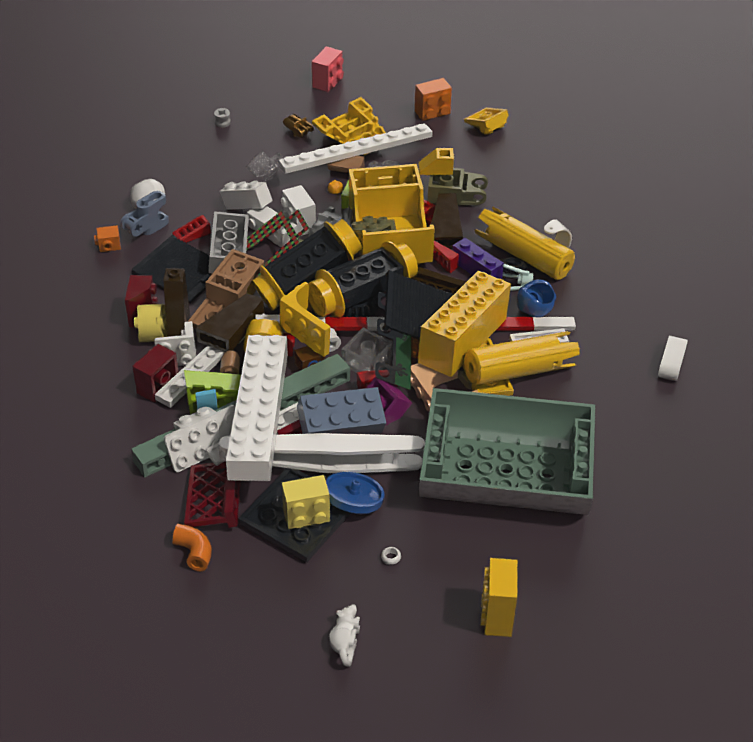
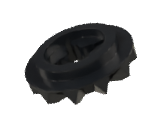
[501,257,527,275]

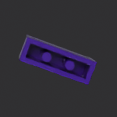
[452,238,504,279]

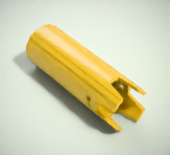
[475,206,575,280]
[464,331,580,385]

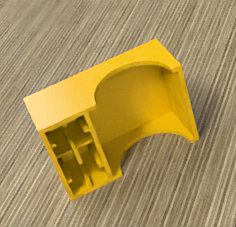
[349,164,435,265]

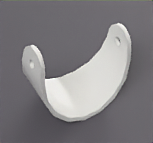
[544,220,572,248]

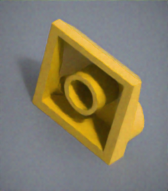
[464,108,509,134]

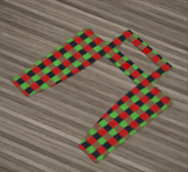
[246,209,310,277]

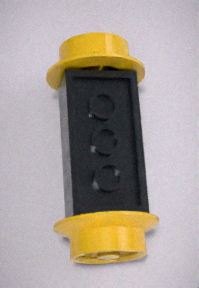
[252,219,362,311]
[308,241,418,317]

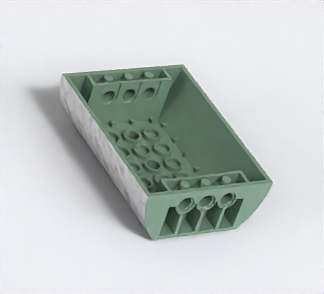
[419,388,595,515]

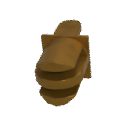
[283,113,314,137]

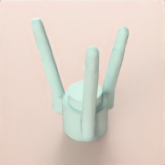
[502,264,533,291]

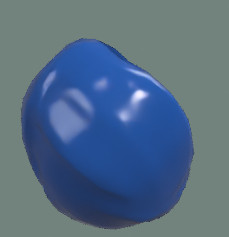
[517,279,556,317]

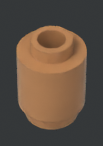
[220,351,240,374]

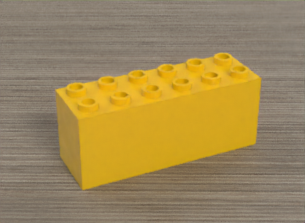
[418,271,511,377]

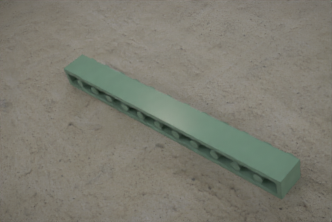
[131,354,350,477]

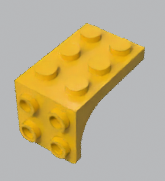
[280,282,331,357]

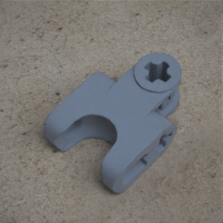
[120,191,169,236]

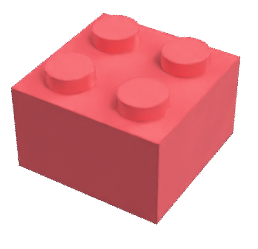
[312,46,344,92]

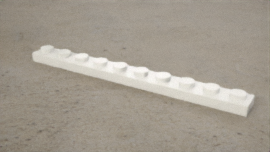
[279,124,433,174]

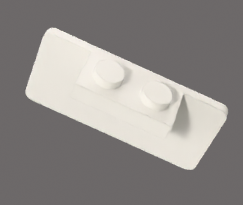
[164,405,236,472]

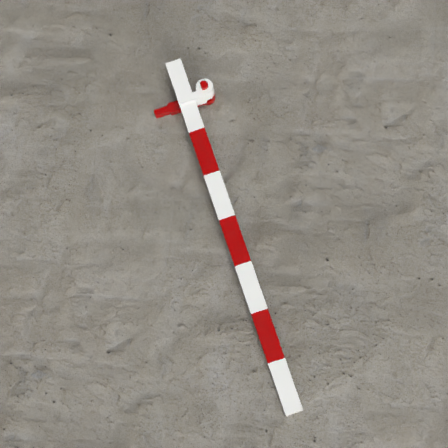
[256,315,576,356]

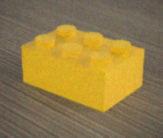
[481,558,518,637]

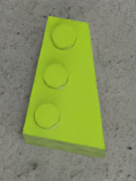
[184,370,241,414]

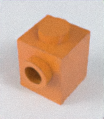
[94,225,121,252]

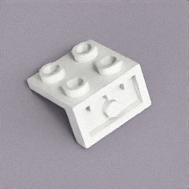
[154,321,196,366]

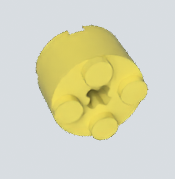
[134,304,167,342]

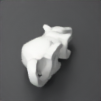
[329,604,360,667]

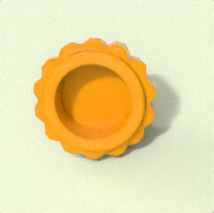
[328,180,343,194]

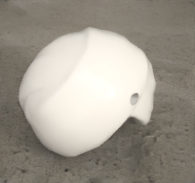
[130,179,165,209]

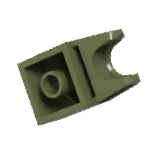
[428,168,488,205]

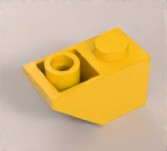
[419,148,454,175]

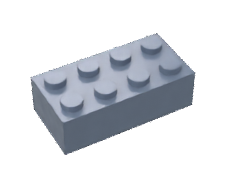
[297,387,386,434]

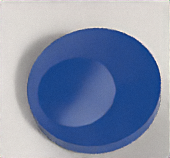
[326,472,385,514]

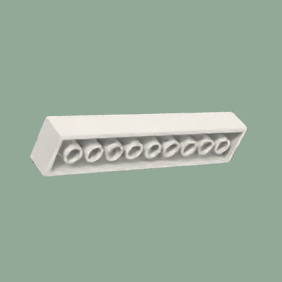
[226,335,288,481]

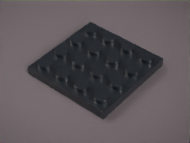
[238,468,351,562]

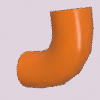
[172,524,212,571]

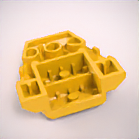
[312,97,386,155]

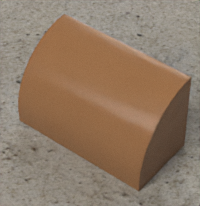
[327,156,365,173]

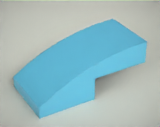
[195,389,218,410]

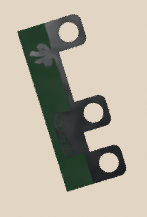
[375,292,411,390]

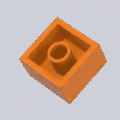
[414,78,452,121]

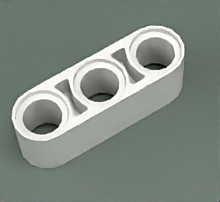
[658,335,688,382]

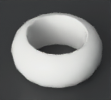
[381,547,401,565]

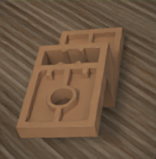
[188,249,264,329]

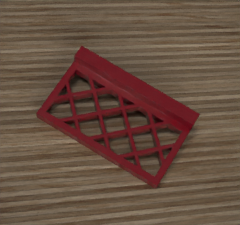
[184,461,241,528]

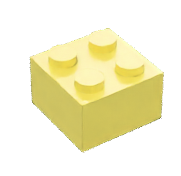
[282,475,330,529]

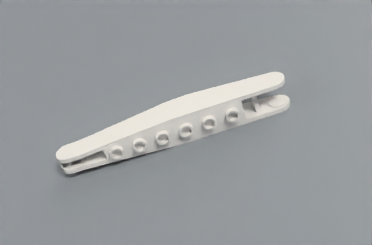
[219,433,425,473]

